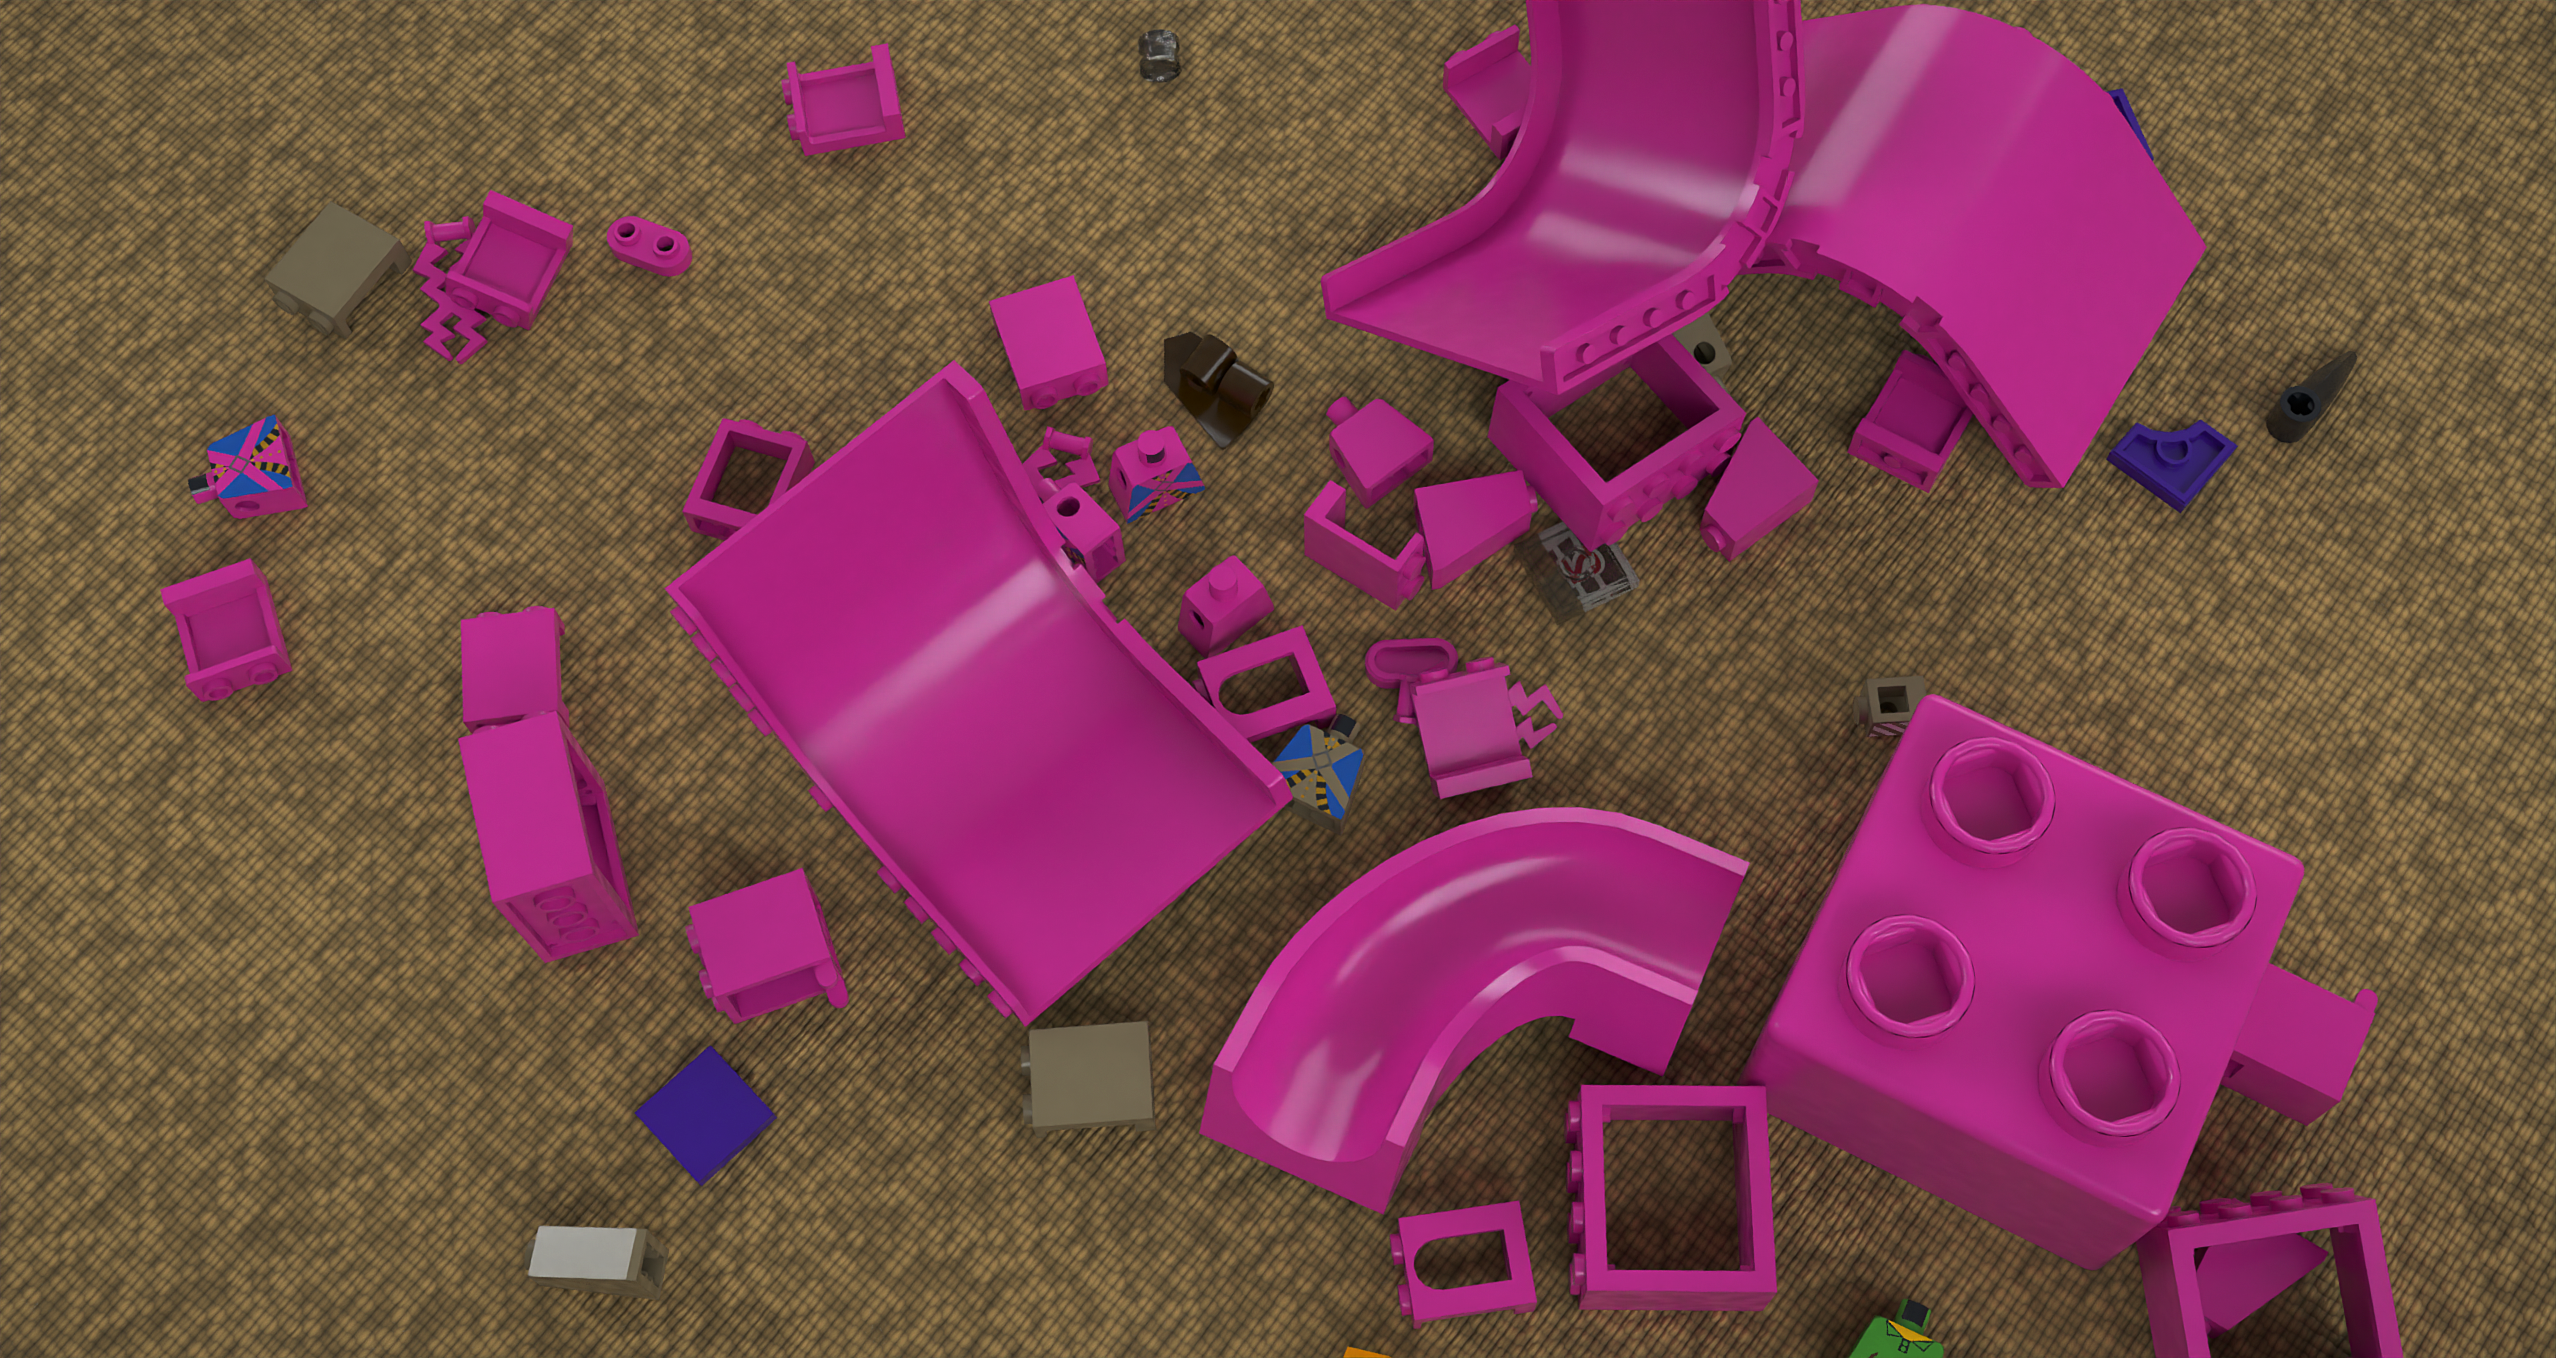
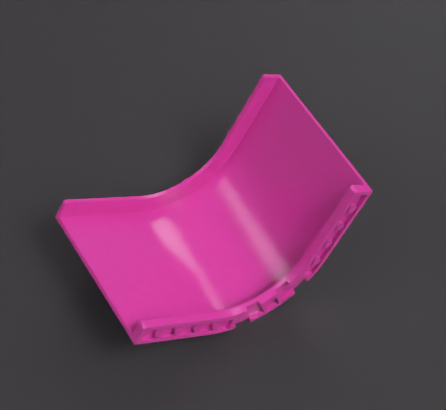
[1321,0,1805,395]
[1737,4,2207,488]
[664,360,1293,1027]

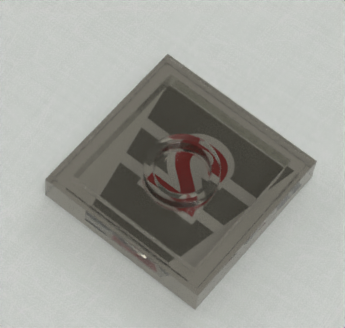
[1513,522,1640,625]

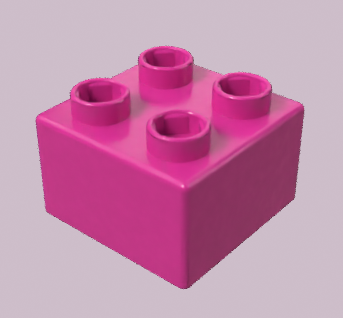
[1736,694,2304,1270]

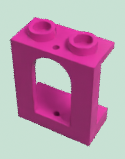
[1192,625,1336,743]
[1389,1201,1537,1329]

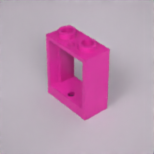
[682,418,815,540]

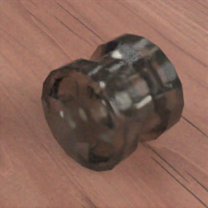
[1138,29,1182,83]

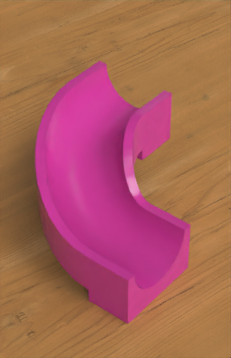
[1199,807,1750,1215]

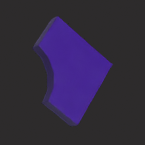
[2106,419,2238,513]

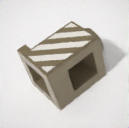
[1853,676,1926,737]

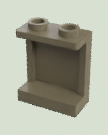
[265,201,412,339]
[1021,1021,1156,1138]

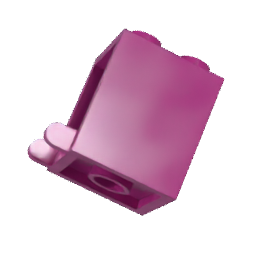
[685,868,849,1024]
[2220,963,2378,1126]

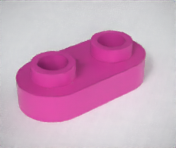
[607,216,692,277]

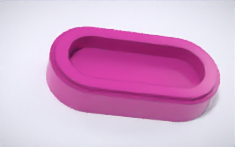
[1365,638,1458,689]

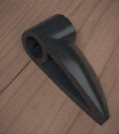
[2266,351,2357,443]

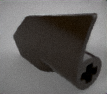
[1164,332,1274,450]

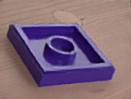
[635,1045,777,1187]

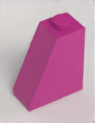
[1699,417,1819,562]
[1413,470,1538,590]
[2194,1198,2329,1339]

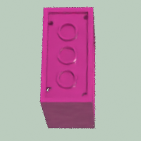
[1487,334,1746,552]
[458,711,639,963]
[1564,1085,1777,1311]
[2136,1183,2404,1358]

